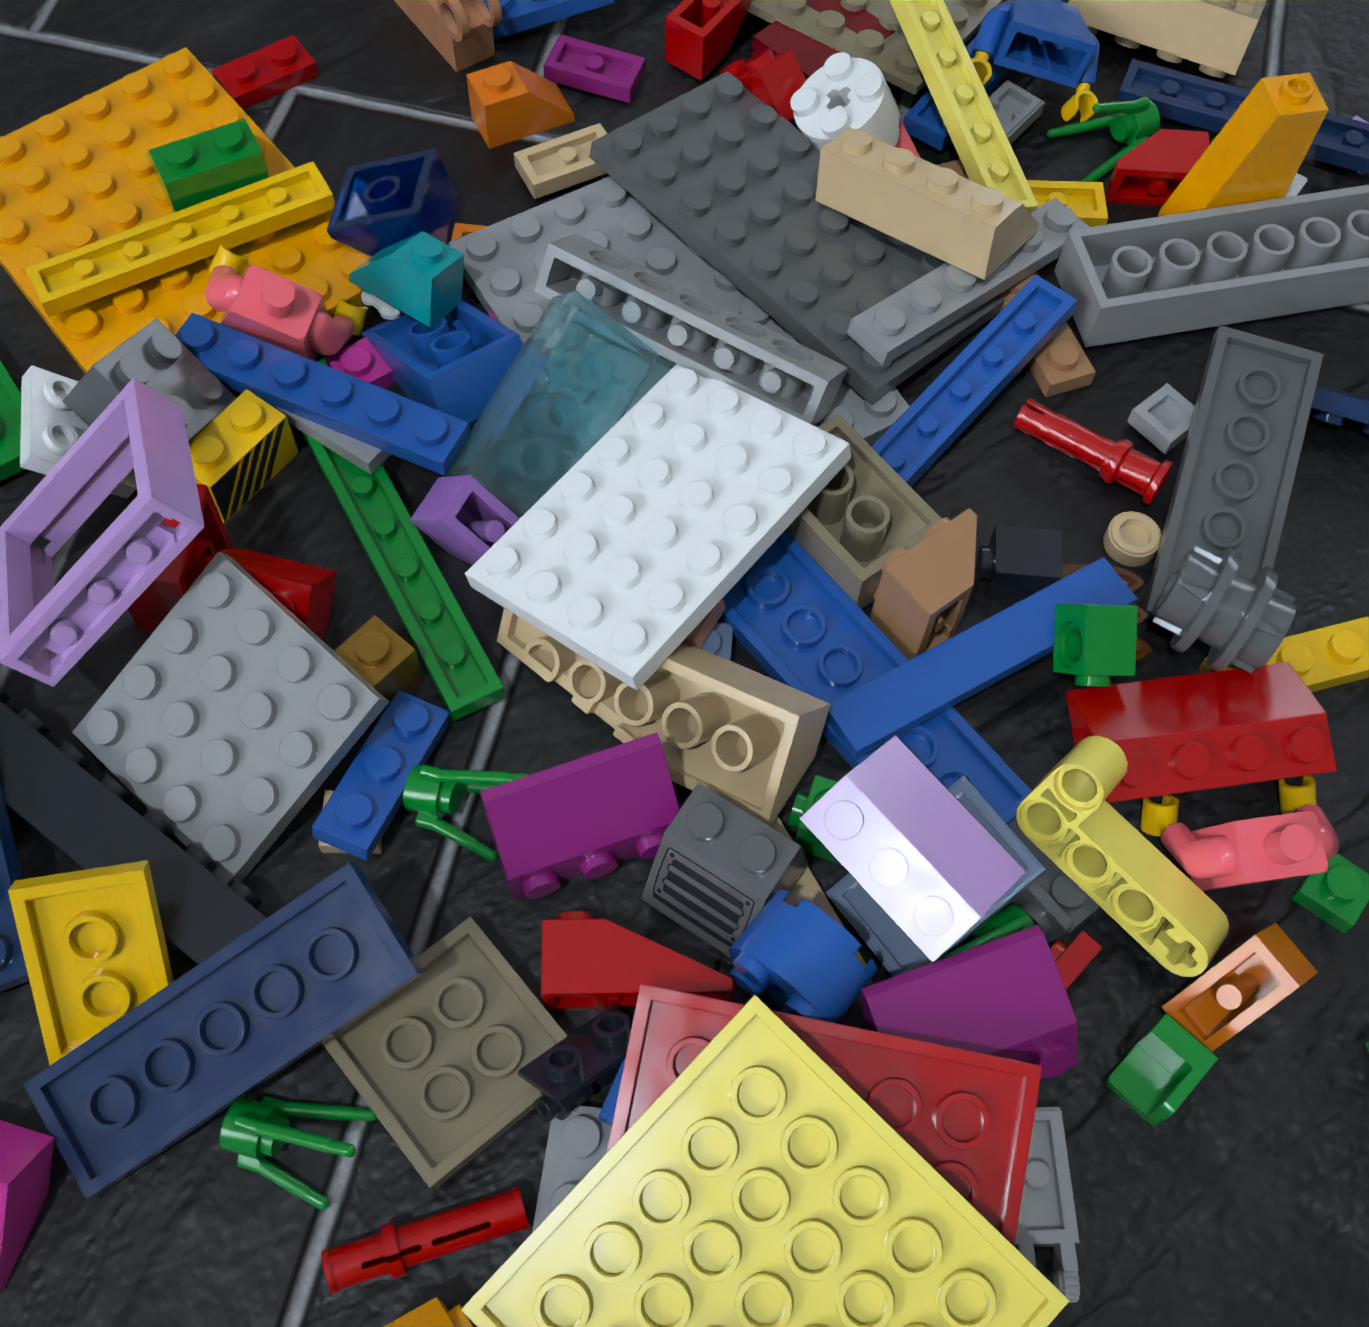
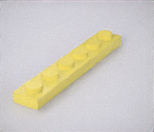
[889,0,1038,212]

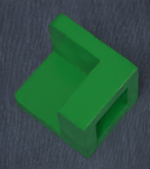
[1106,1014,1218,1127]

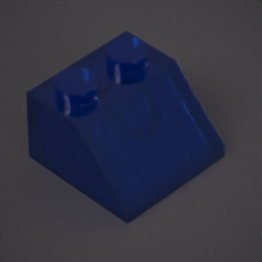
[327,148,459,256]

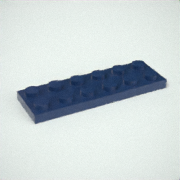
[23,862,425,1200]

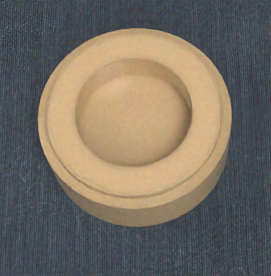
[1103,511,1162,567]

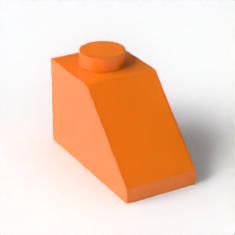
[466,61,575,149]
[1162,923,1318,1052]

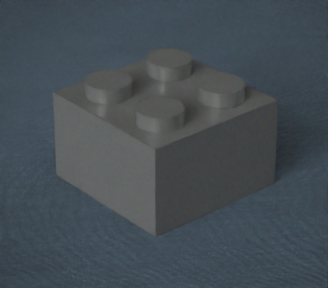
[63,318,236,470]

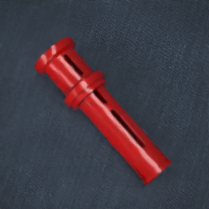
[1014,398,1174,505]

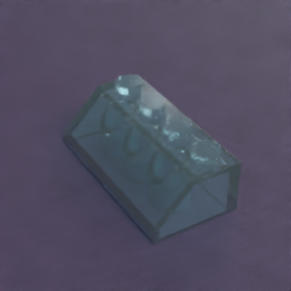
[446,291,659,518]

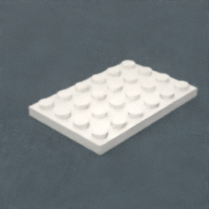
[465,364,851,690]

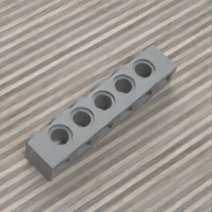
[534,234,848,426]

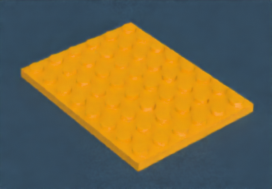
[0,47,374,374]

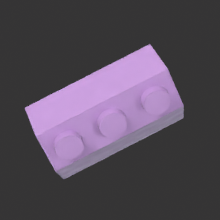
[799,735,1026,962]

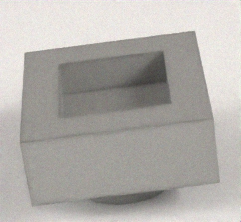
[1127,383,1195,454]

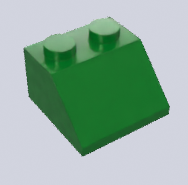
[146,119,269,213]

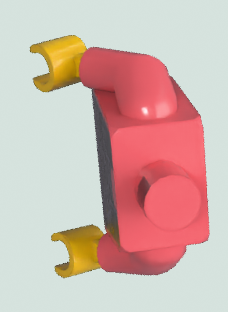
[205,244,368,361]
[1141,775,1339,891]

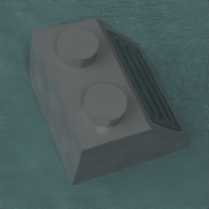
[641,783,808,959]

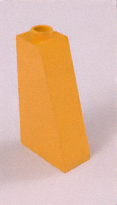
[1158,72,1329,217]

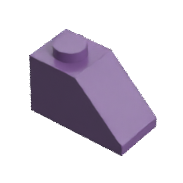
[409,475,520,565]

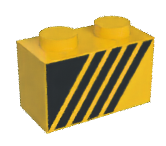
[188,389,299,523]

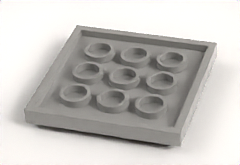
[72,552,389,886]

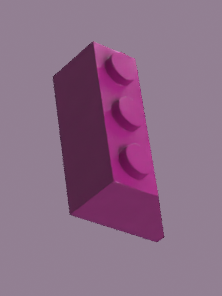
[480,732,679,900]
[861,925,1078,1080]

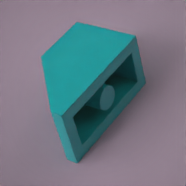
[349,231,464,327]

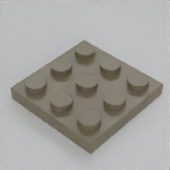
[322,916,567,1192]

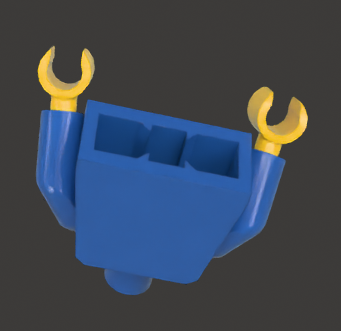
[971,0,1100,122]

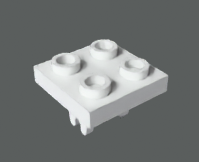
[20,365,137,499]

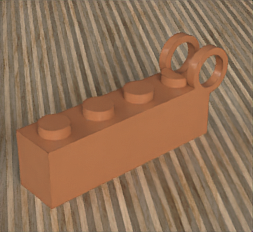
[394,0,502,72]

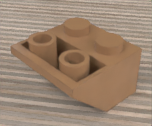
[870,508,977,660]

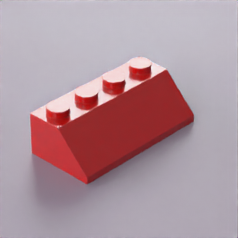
[1066,662,1337,803]

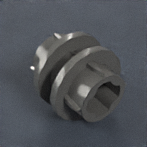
[1152,546,1297,674]

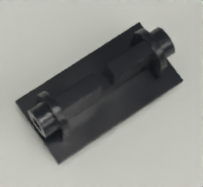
[518,1003,634,1122]

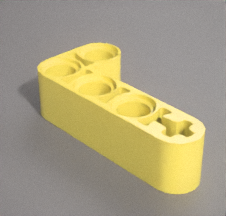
[1016,736,1229,977]

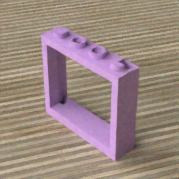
[0,378,205,687]

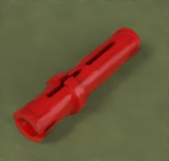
[321,1186,530,1295]

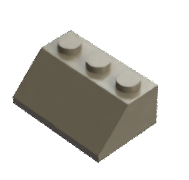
[786,414,942,610]

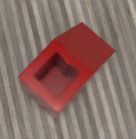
[720,49,806,121]

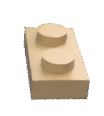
[514,123,607,199]

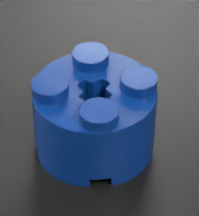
[728,889,877,1023]

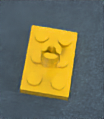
[8,860,174,1065]

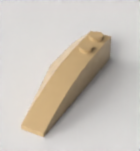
[497,608,831,826]

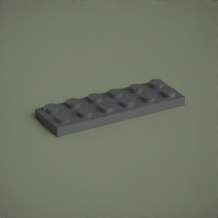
[1143,325,1324,620]

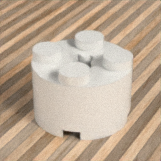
[790,52,901,151]

